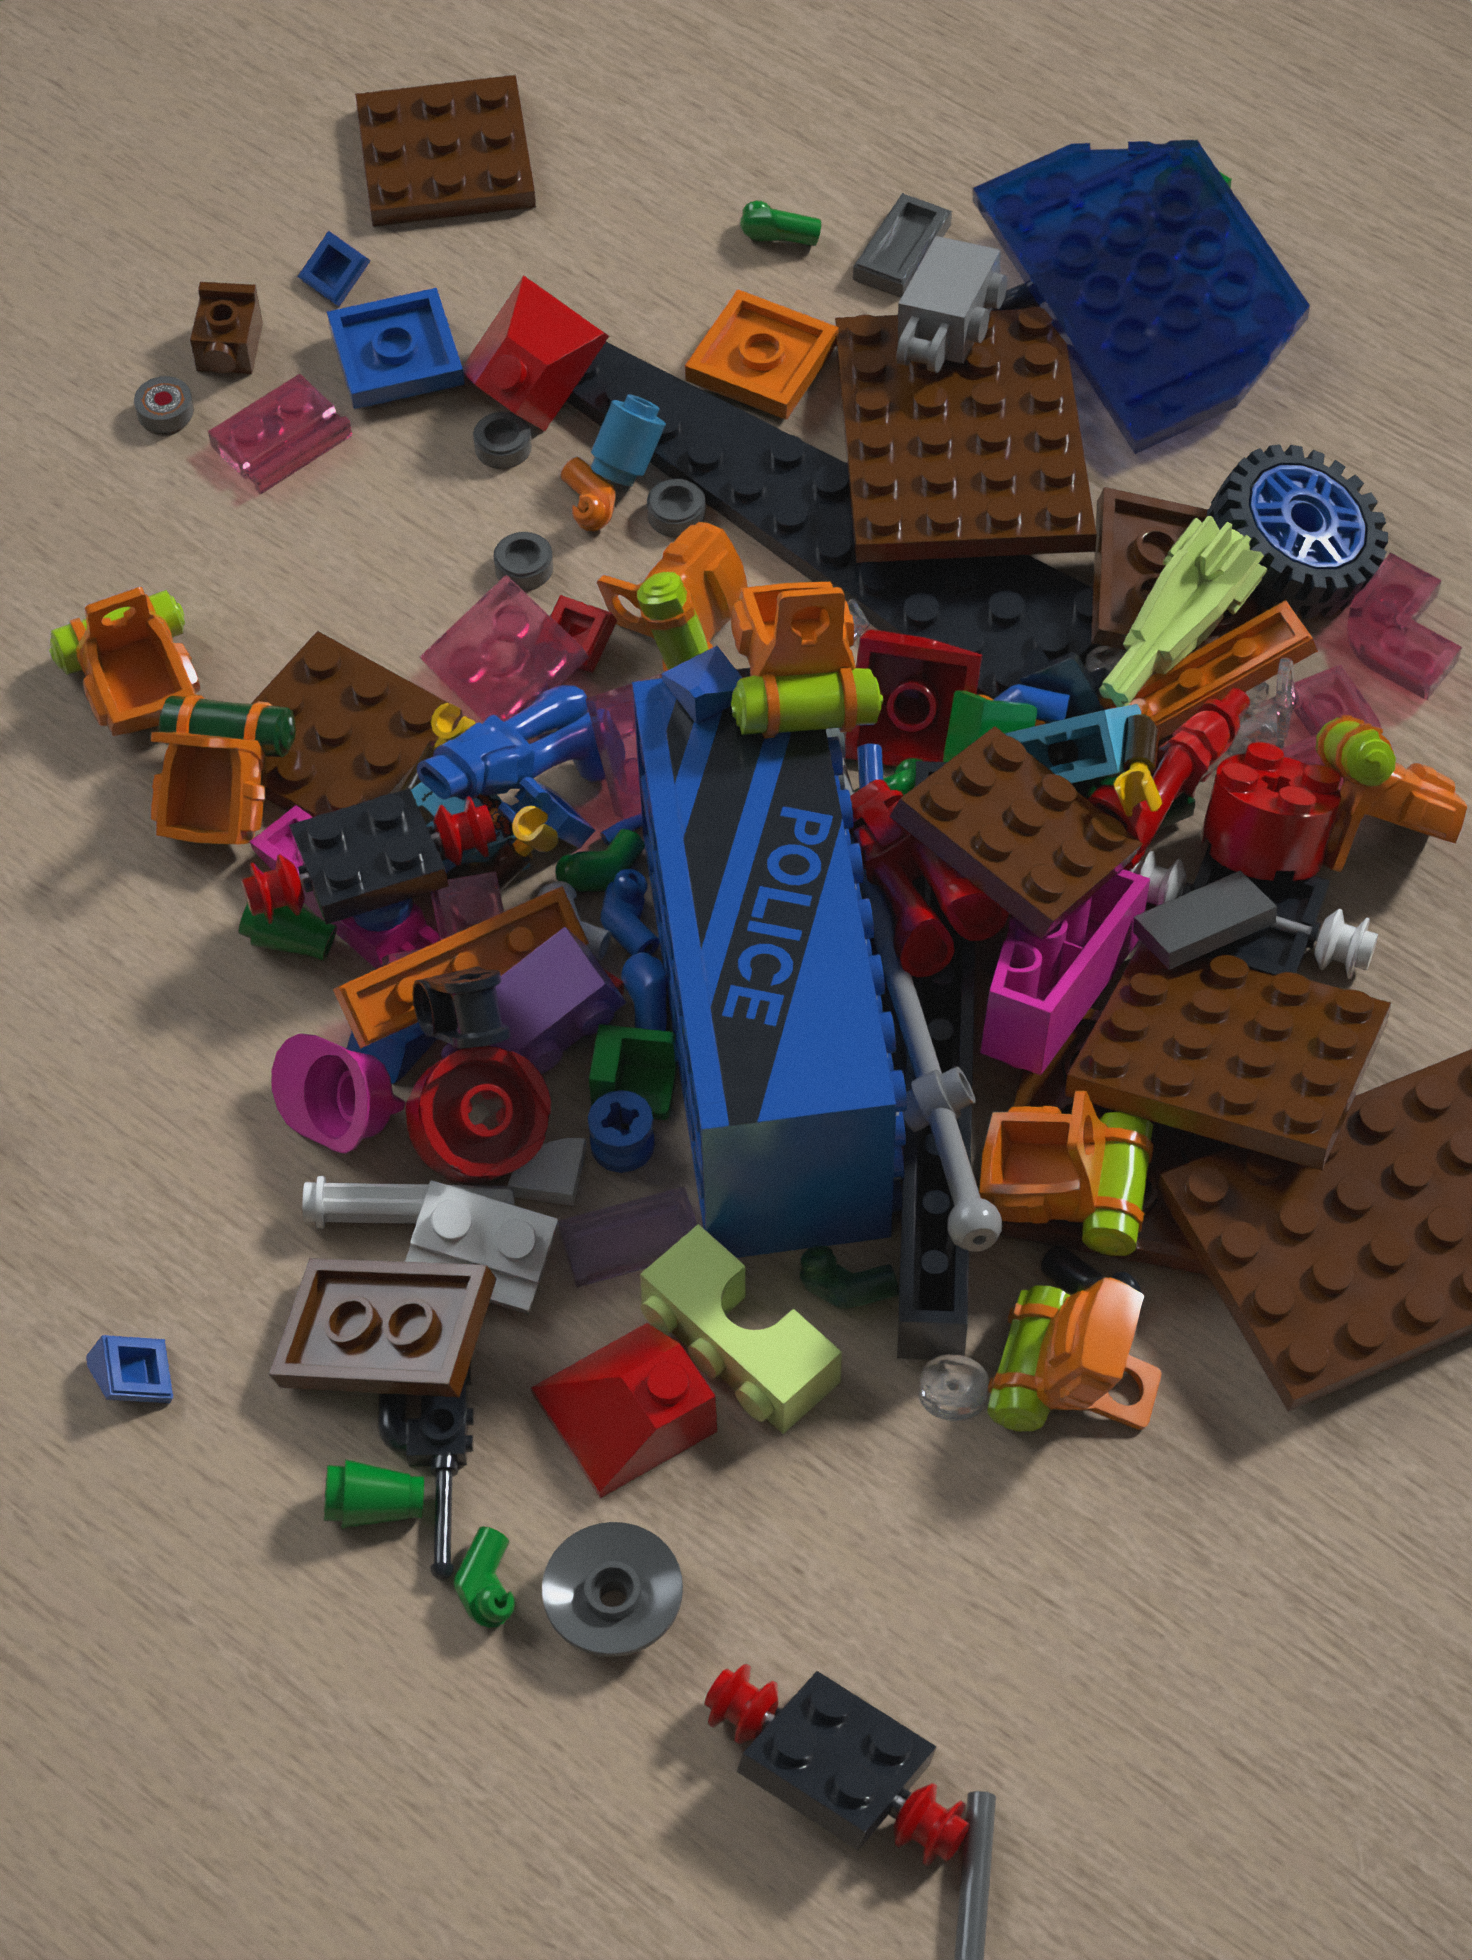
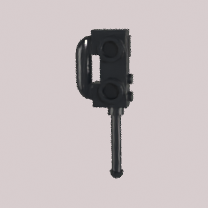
[378,1359,474,1581]

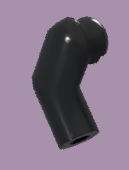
[1041,1245,1141,1295]

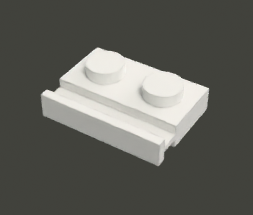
[405,1180,558,1315]

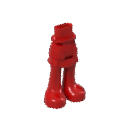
[1087,688,1251,871]
[849,779,1009,977]

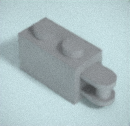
[896,236,1007,373]

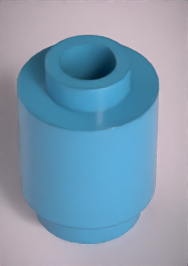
[590,394,666,487]

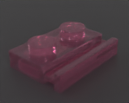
[208,373,352,494]

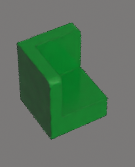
[943,691,1037,762]
[589,1024,678,1120]

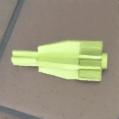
[1099,516,1267,707]

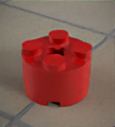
[1200,742,1341,881]
[405,1045,551,1183]

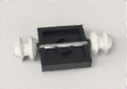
[1129,843,1378,979]

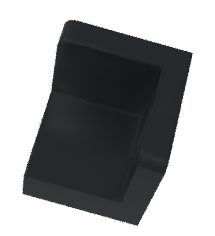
[1020,647,1113,724]

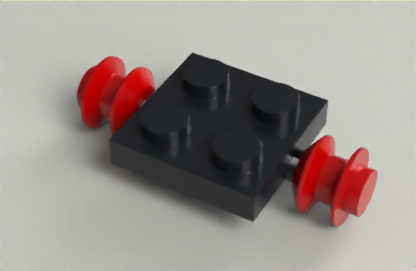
[241,788,497,925]
[704,1664,970,1866]

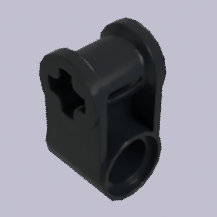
[412,966,511,1049]

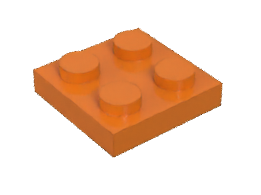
[685,289,839,420]

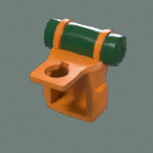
[151,694,296,844]

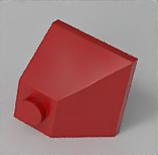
[462,275,609,431]
[845,629,982,766]
[531,1323,718,1499]

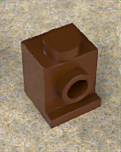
[190,282,263,374]

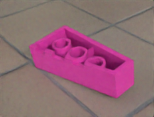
[980,869,1150,1075]

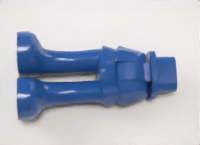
[417,685,624,801]

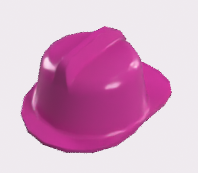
[271,1033,405,1153]

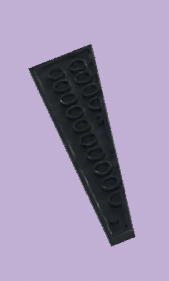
[566,342,1104,699]

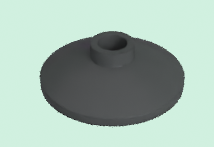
[542,1522,683,1657]

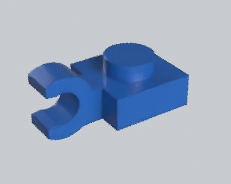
[498,777,596,849]

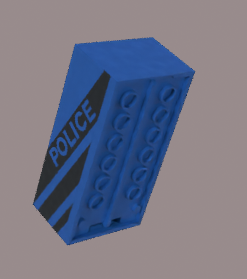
[632,668,907,1258]

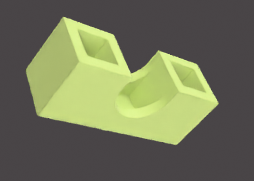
[640,1224,842,1434]

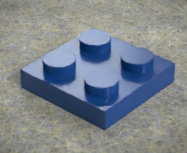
[327,288,465,409]

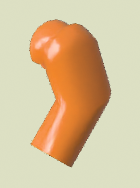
[561,457,616,531]

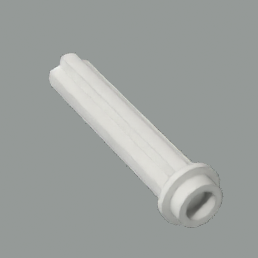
[303,1176,515,1229]

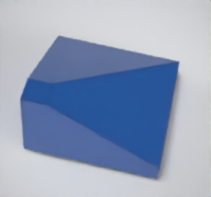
[297,230,371,307]
[662,646,742,724]
[86,1335,174,1403]

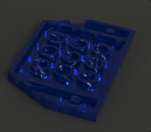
[972,140,1310,454]

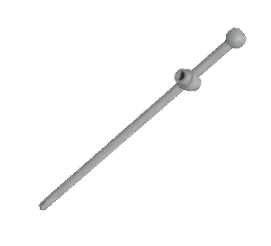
[842,759,1002,1252]

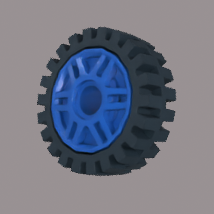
[1206,444,1388,619]

